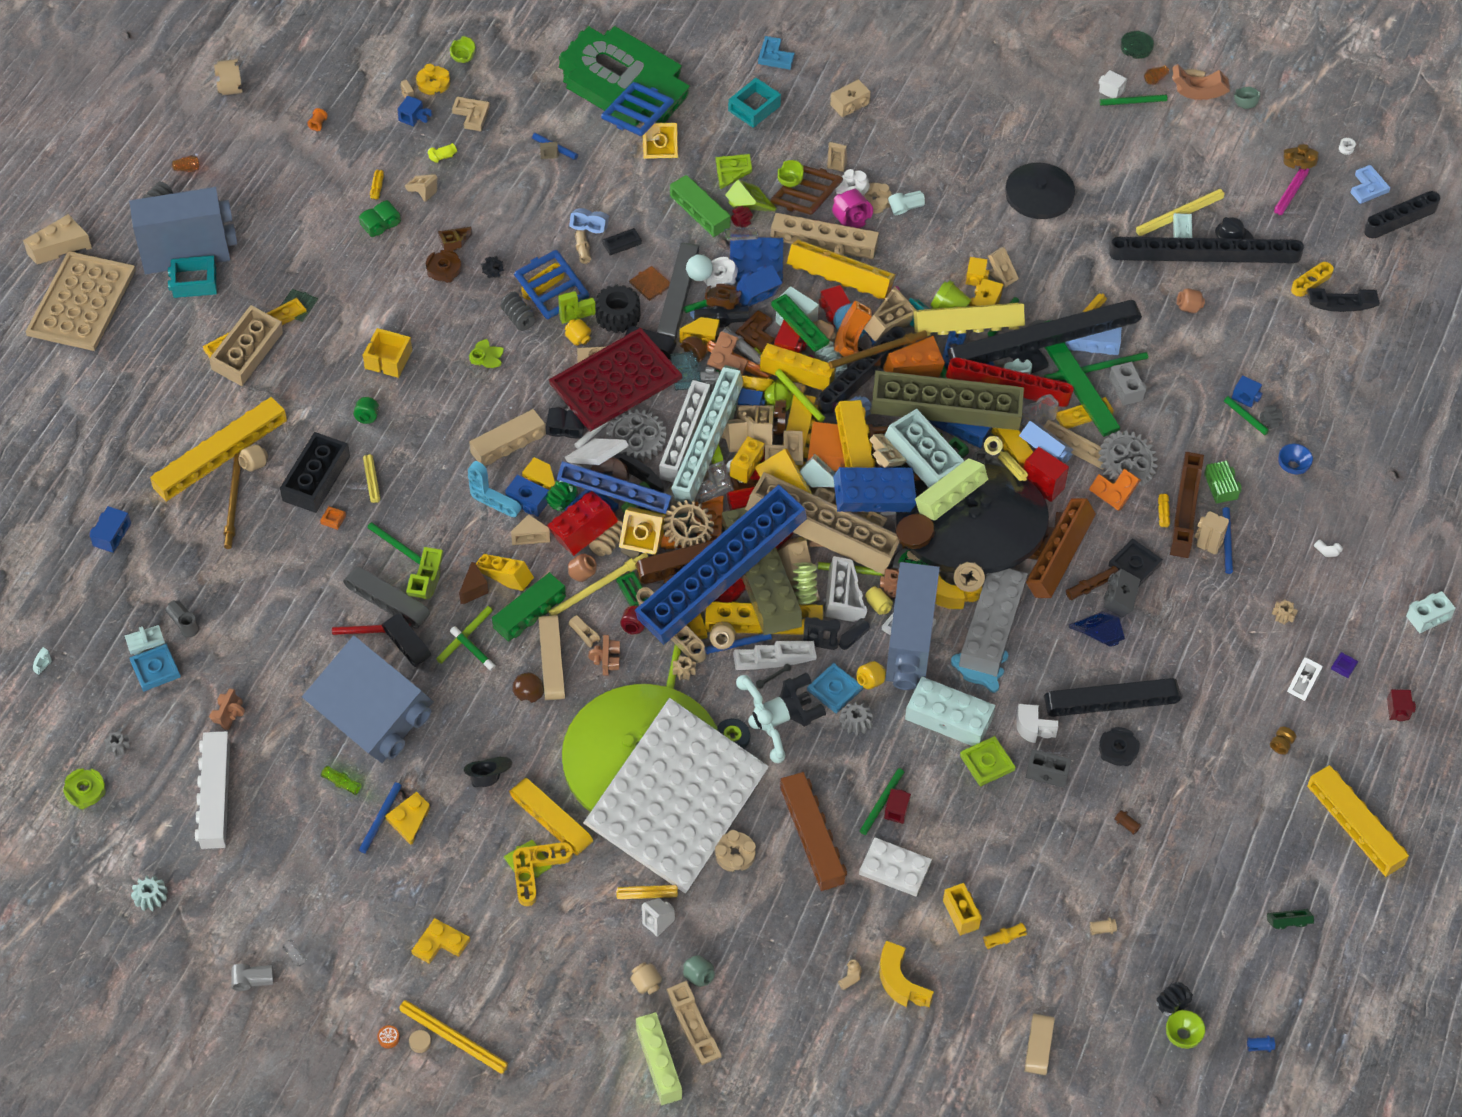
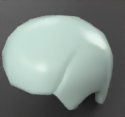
[686,254,713,281]
[1004,358,1032,374]

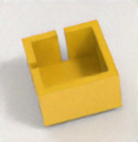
[363,328,412,378]

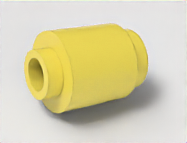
[984,435,1003,455]
[865,586,893,615]

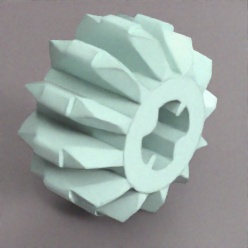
[131,875,168,911]

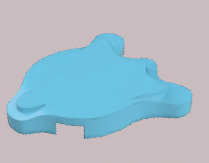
[951,651,1008,693]

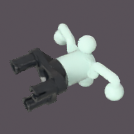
[736,672,826,764]

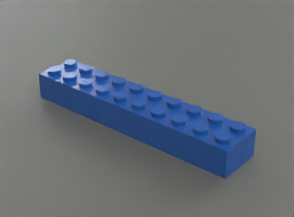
[635,484,807,645]

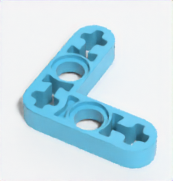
[468,461,522,517]

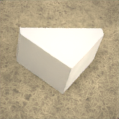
[1287,657,1323,701]

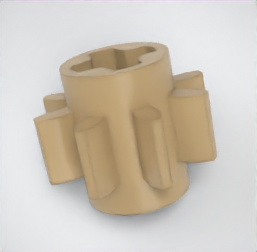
[1272,599,1298,625]
[673,656,696,680]

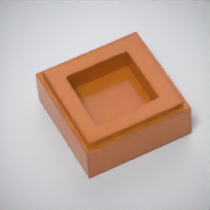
[320,506,346,530]

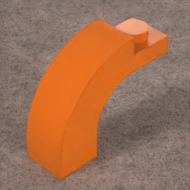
[834,300,872,357]

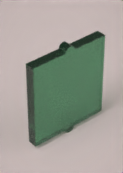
[280,289,318,322]

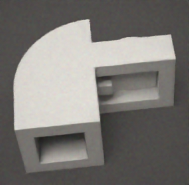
[1016,704,1058,743]

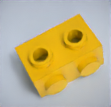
[943,883,982,936]

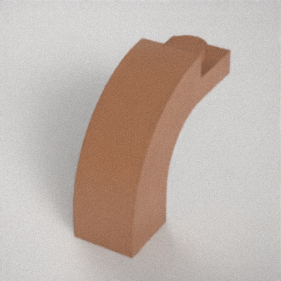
[1172,64,1230,100]

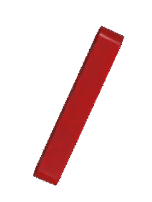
[946,357,1074,407]

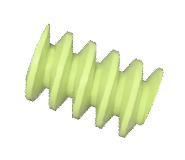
[793,562,817,604]

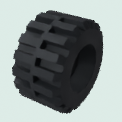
[595,284,641,333]

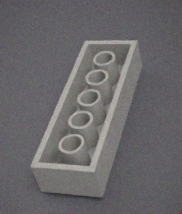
[959,569,1028,677]

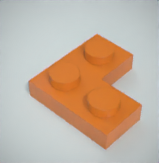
[1088,469,1141,511]

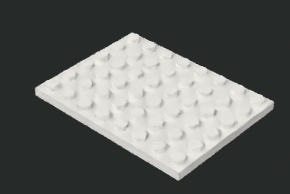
[583,698,769,893]

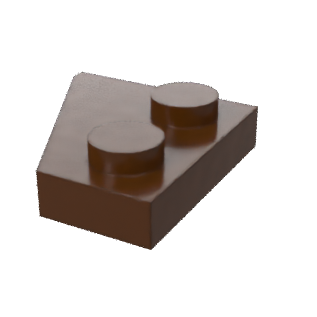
[438,226,472,251]

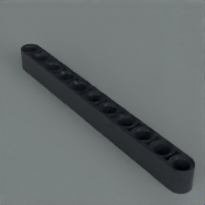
[1109,237,1304,263]
[947,300,1142,363]

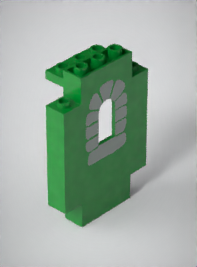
[559,26,690,126]

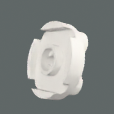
[835,169,870,196]
[703,257,738,288]

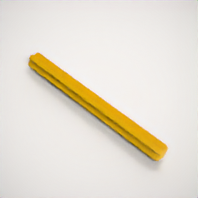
[399,1000,508,1074]

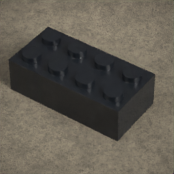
[280,432,350,513]

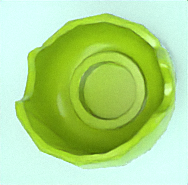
[450,36,476,63]
[777,160,804,188]

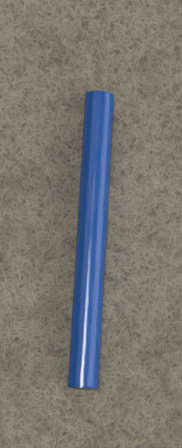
[1222,507,1233,574]
[694,633,772,654]
[359,782,402,854]

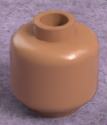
[1177,288,1205,313]
[568,554,597,582]

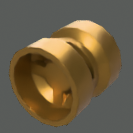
[1270,726,1297,755]

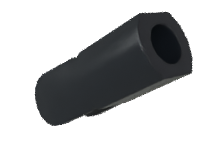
[839,618,870,650]

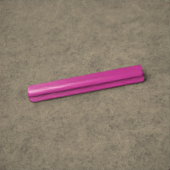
[1274,167,1310,215]

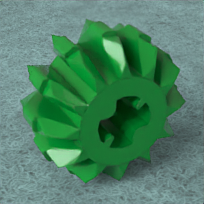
[546,481,578,512]

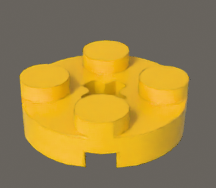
[416,64,450,95]

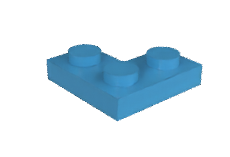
[758,36,794,70]

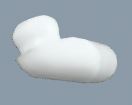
[1314,539,1343,557]

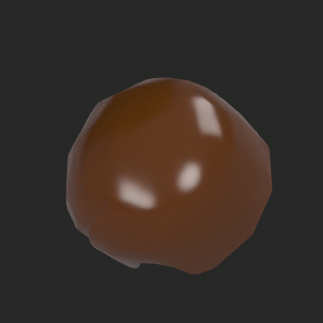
[680,336,707,363]
[512,672,544,703]

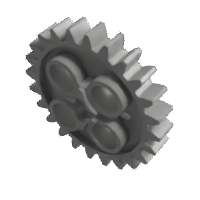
[606,409,667,462]
[1098,430,1158,489]

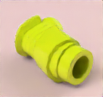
[427,143,457,163]

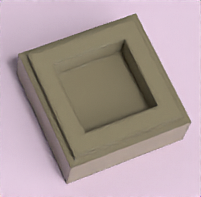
[540,142,558,159]

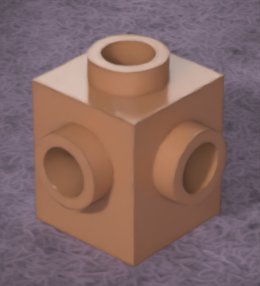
[880,568,899,598]

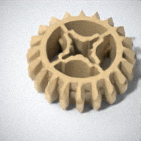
[663,500,714,549]

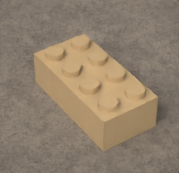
[210,305,283,386]

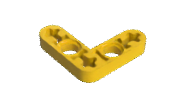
[513,843,573,906]

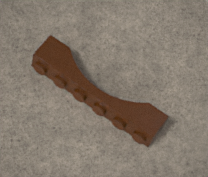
[1169,451,1204,558]

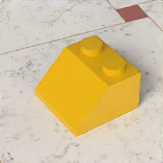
[619,507,667,555]

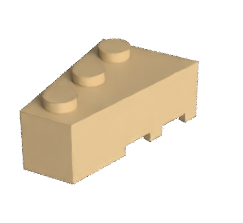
[23,214,92,264]
[864,286,916,342]
[737,405,774,448]

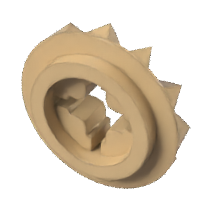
[954,562,985,592]

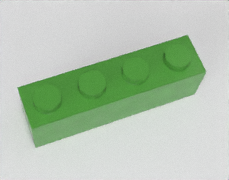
[670,175,731,237]

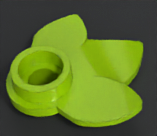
[469,339,504,368]

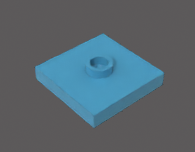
[129,644,181,692]
[807,663,863,714]

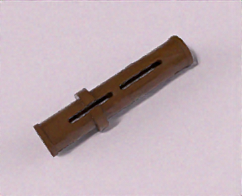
[1066,566,1118,601]

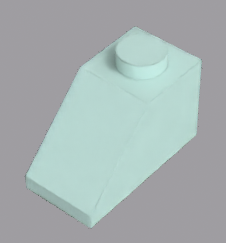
[799,454,835,487]

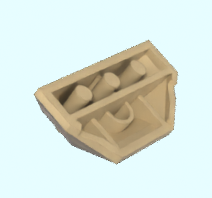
[777,536,820,605]

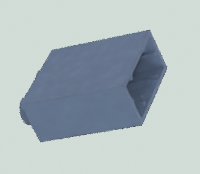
[129,187,237,274]
[885,562,940,690]
[302,635,434,763]

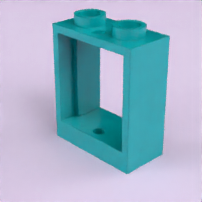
[728,78,781,128]
[168,256,217,298]

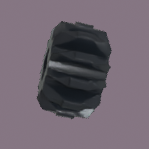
[1156,981,1193,1017]

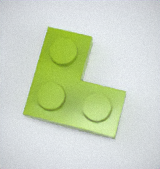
[558,291,596,324]

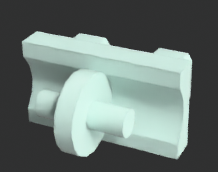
[125,625,165,655]

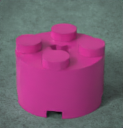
[832,188,873,229]

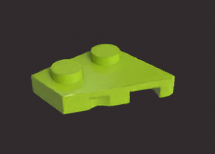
[715,154,752,189]

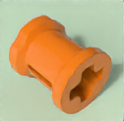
[307,108,328,131]

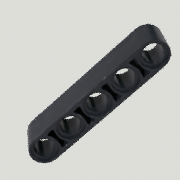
[1364,191,1441,239]

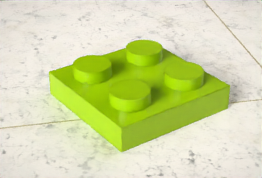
[960,736,1015,787]

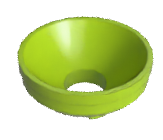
[1166,1010,1205,1049]

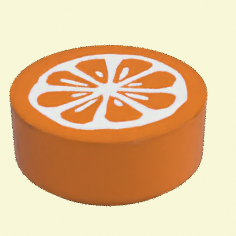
[377,1025,400,1048]

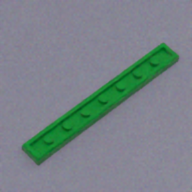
[1043,320,1120,437]

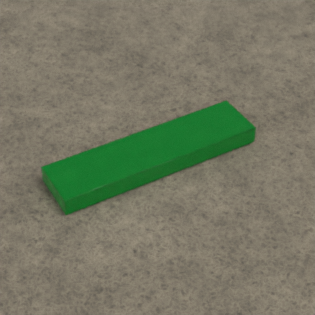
[771,294,830,352]

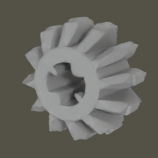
[839,701,873,736]

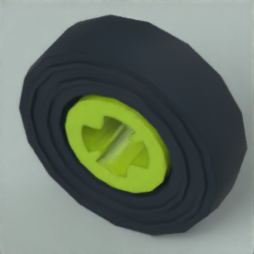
[717,718,750,749]

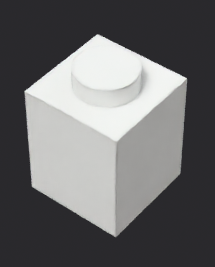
[1099,70,1127,98]

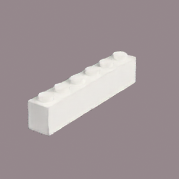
[659,380,710,482]
[195,731,230,849]

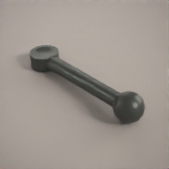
[756,664,791,689]

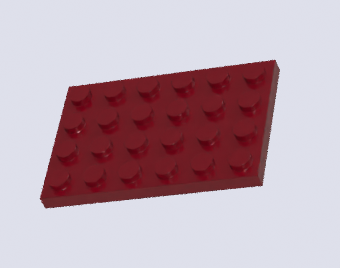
[549,328,682,432]

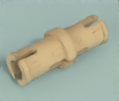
[575,230,591,264]

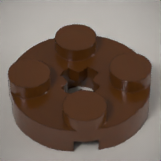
[426,250,462,283]
[705,283,741,309]
[773,399,786,437]

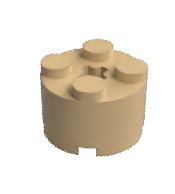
[214,59,242,96]

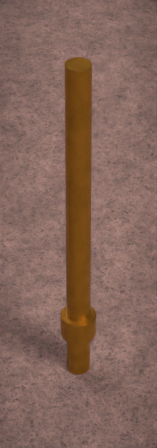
[829,330,927,369]
[224,453,241,549]

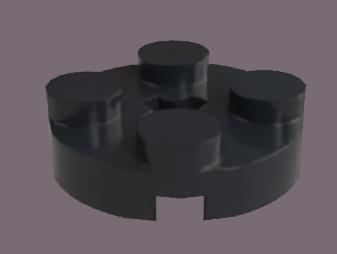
[1099,727,1140,766]

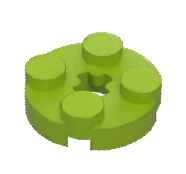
[63,768,106,809]

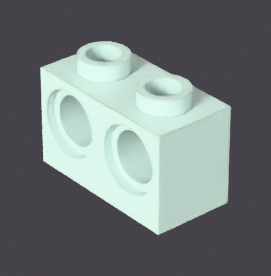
[1406,591,1456,633]

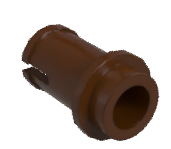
[1114,810,1142,835]

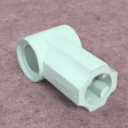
[888,191,925,215]

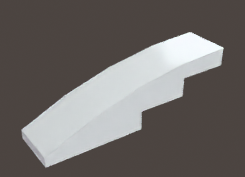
[733,641,817,670]

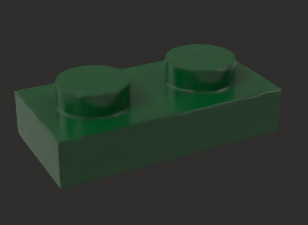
[1267,909,1314,929]

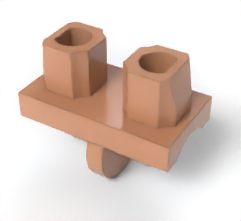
[588,635,620,675]
[209,689,245,730]

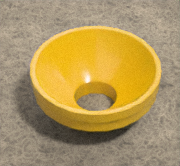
[741,375,773,393]

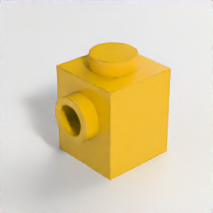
[966,257,989,286]

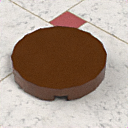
[896,514,935,549]

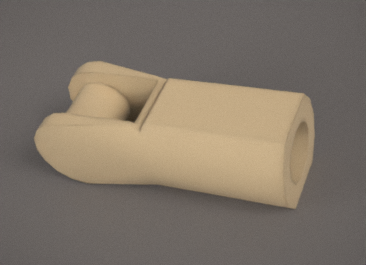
[569,615,601,647]

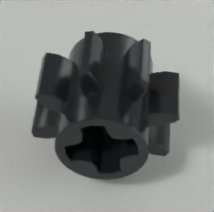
[481,256,504,278]

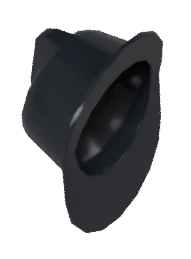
[1215,217,1254,239]
[464,757,512,787]

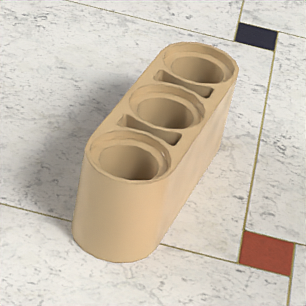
[1024,1013,1054,1076]

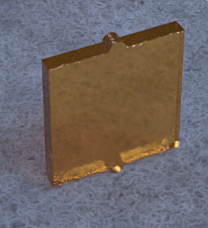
[629,266,670,301]

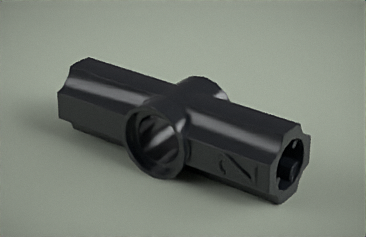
[694,306,749,328]

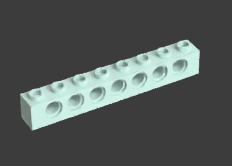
[672,367,743,504]

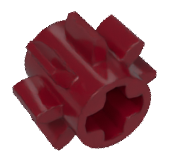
[731,206,753,228]

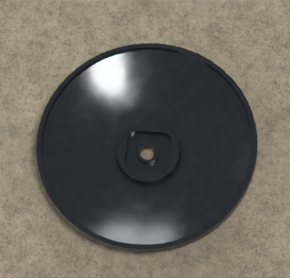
[896,463,1049,575]

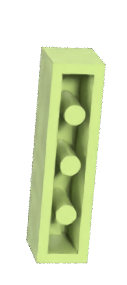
[915,458,988,520]
[636,1012,682,1105]

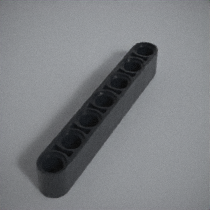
[818,326,906,412]
[1044,678,1182,717]

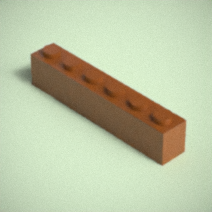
[1026,498,1096,598]
[780,772,847,891]

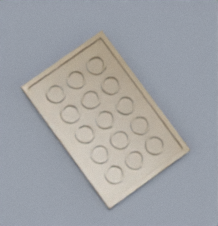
[25,251,136,351]

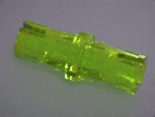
[321,765,362,795]

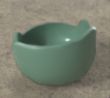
[1234,86,1260,109]

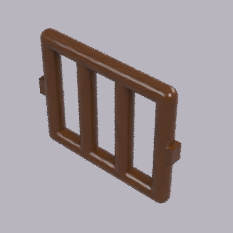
[770,165,843,215]

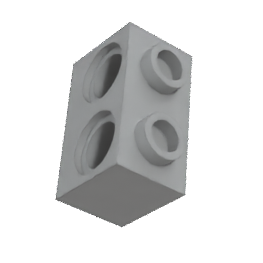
[1109,362,1146,405]

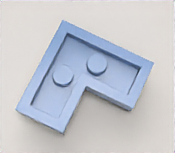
[1350,165,1390,204]

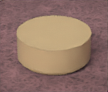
[409,1030,431,1053]

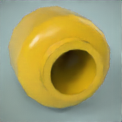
[565,319,591,346]
[857,661,886,690]

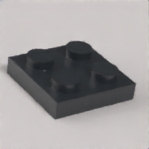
[1108,538,1163,586]

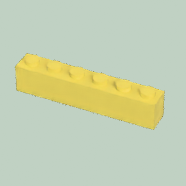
[914,303,1025,336]

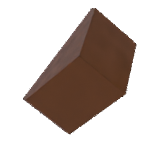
[459,562,488,604]

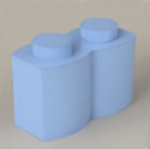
[569,208,609,233]

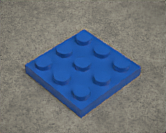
[730,237,783,283]

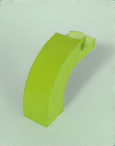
[406,547,444,599]

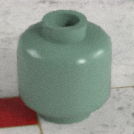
[683,955,715,987]

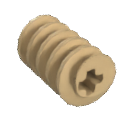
[589,518,623,556]

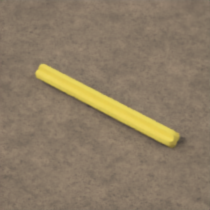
[1136,189,1225,236]

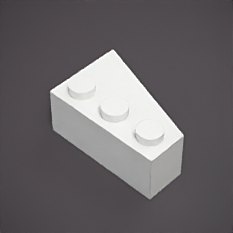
[824,556,867,622]

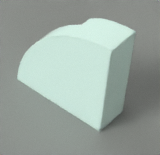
[33,647,52,675]

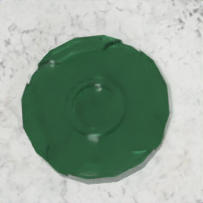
[1120,31,1154,59]

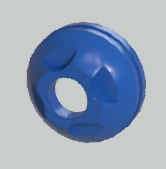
[1278,444,1313,474]

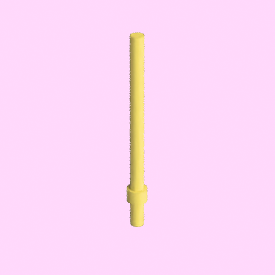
[548,553,648,616]

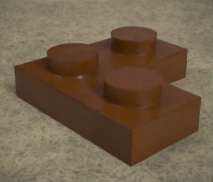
[735,310,775,353]

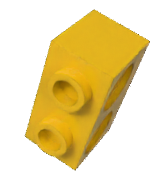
[730,436,765,483]

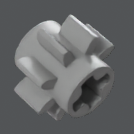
[701,367,719,390]
[104,731,130,757]

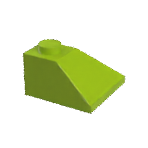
[725,180,777,211]

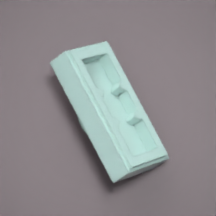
[1173,213,1192,238]

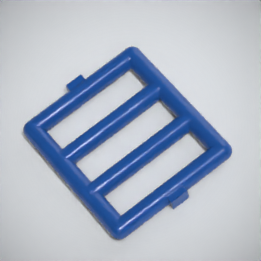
[601,82,674,136]
[514,250,590,319]

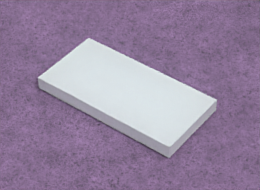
[565,438,629,465]

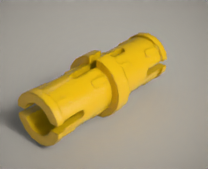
[983,923,1027,949]

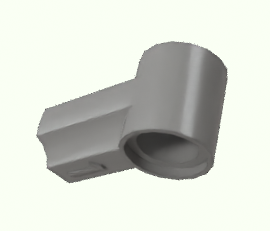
[231,964,274,991]

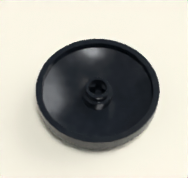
[1005,163,1075,219]

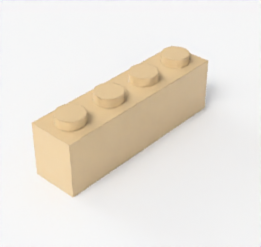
[469,409,546,466]

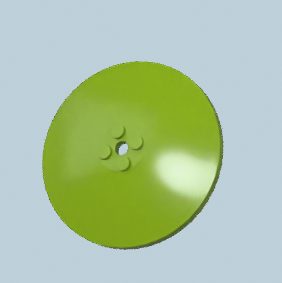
[562,684,719,812]

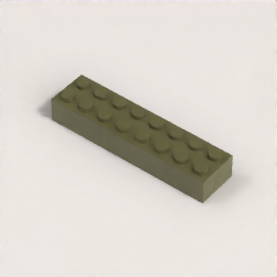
[871,371,1024,430]
[722,507,802,635]

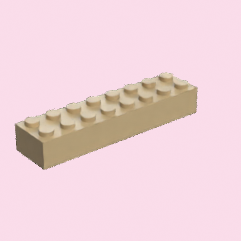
[745,472,900,575]

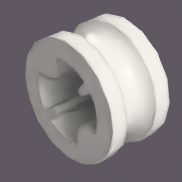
[1339,138,1356,155]

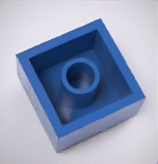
[736,265,782,307]

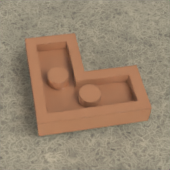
[707,331,748,375]

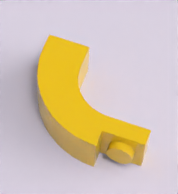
[935,575,982,609]
[879,941,934,1008]

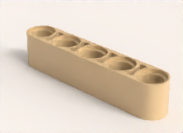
[636,587,707,663]
[538,615,565,700]

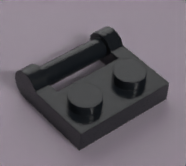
[803,617,840,650]

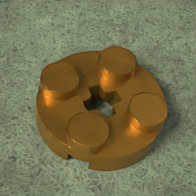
[1284,144,1319,169]

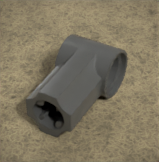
[165,600,198,638]

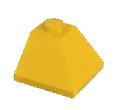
[642,123,678,159]

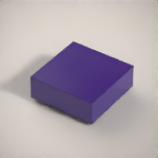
[1331,652,1358,678]

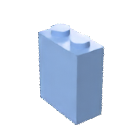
[1019,421,1073,463]

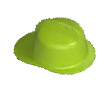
[764,379,793,412]

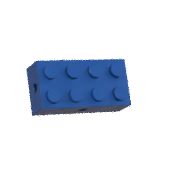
[833,467,916,512]

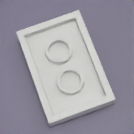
[859,837,932,897]

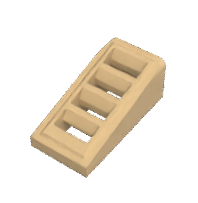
[827,142,847,172]

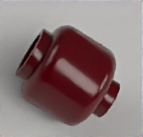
[620,606,645,634]

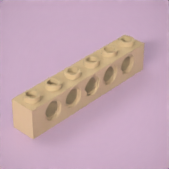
[770,213,879,260]

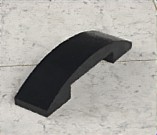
[1307,288,1380,312]
[613,453,664,492]

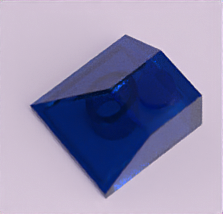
[1069,611,1125,647]

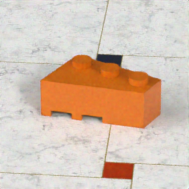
[883,336,945,378]

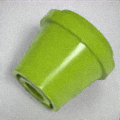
[930,280,972,309]

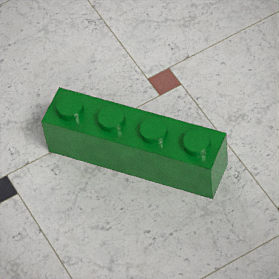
[492,572,566,642]

